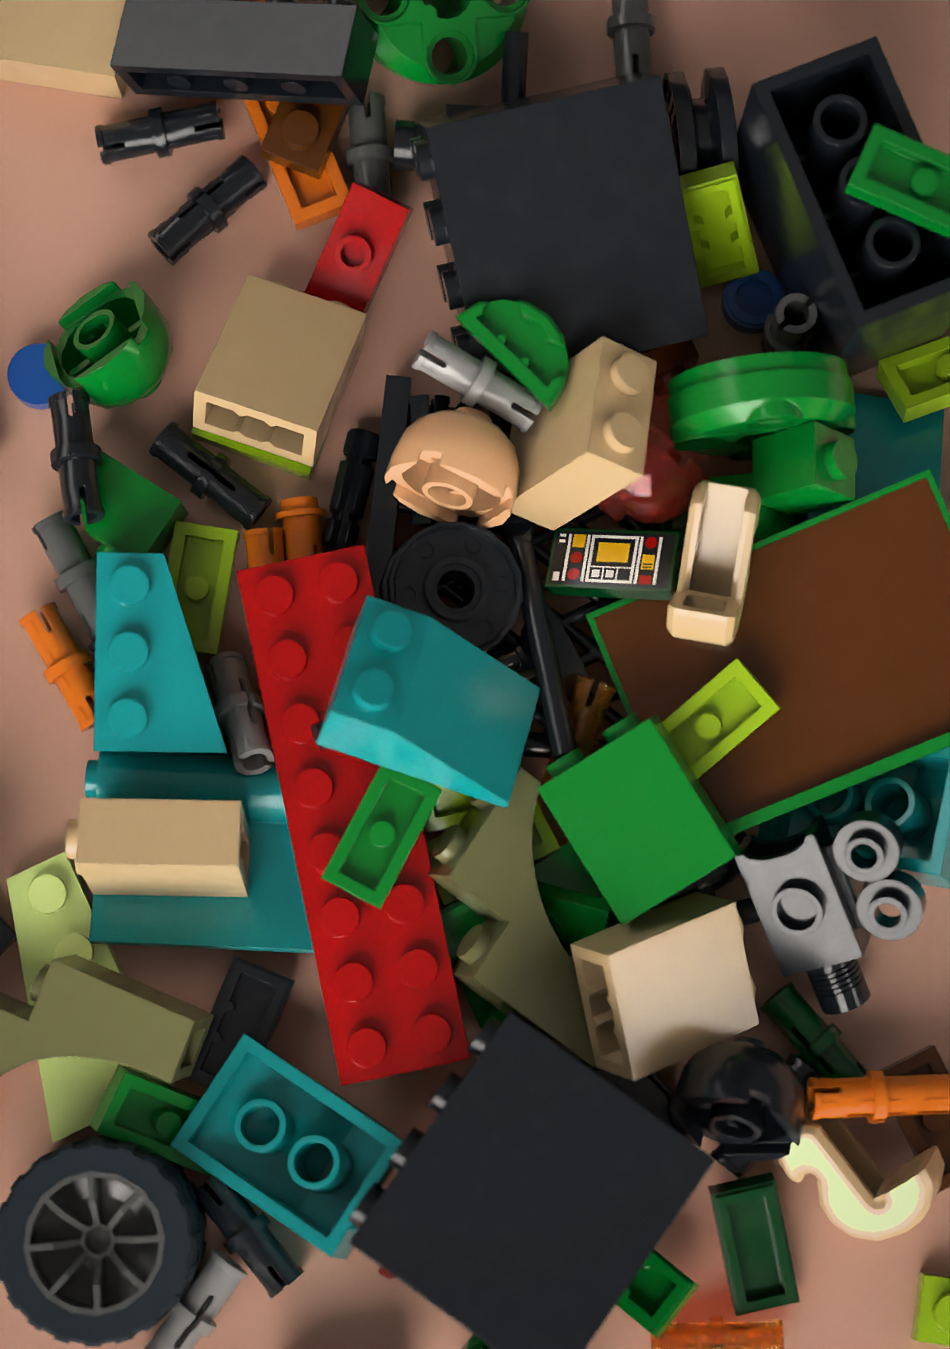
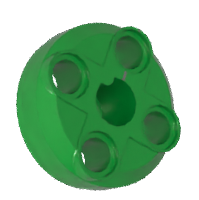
[346,0,530,85]
[666,351,857,461]

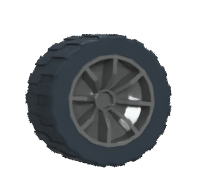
[0,1135,207,1347]

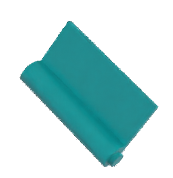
[85,751,314,953]

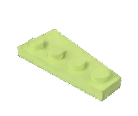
[6,852,174,1143]

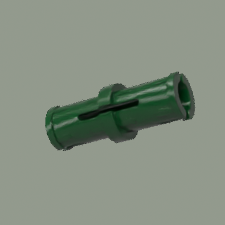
[759,981,867,1078]

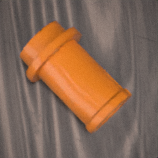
[275,496,326,560]

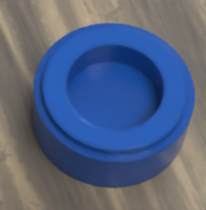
[721,268,785,334]
[7,343,69,410]

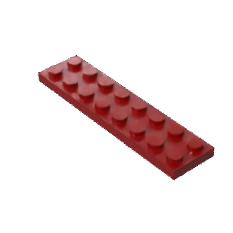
[236,544,471,1086]

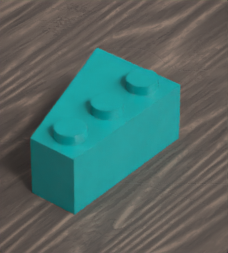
[94,552,227,753]

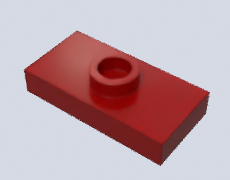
[304,181,413,313]

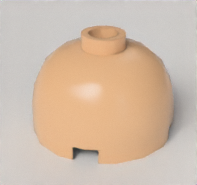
[384,407,520,529]

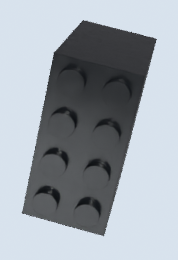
[737,36,950,377]
[409,71,709,380]
[348,1013,715,1349]

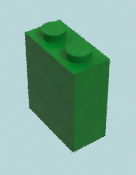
[537,712,741,926]

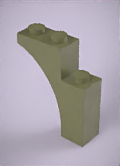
[427,767,595,1067]
[0,954,214,1083]

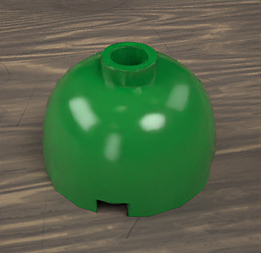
[44,281,173,409]

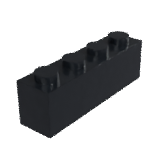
[110,0,379,106]

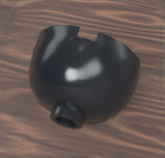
[668,1037,806,1161]

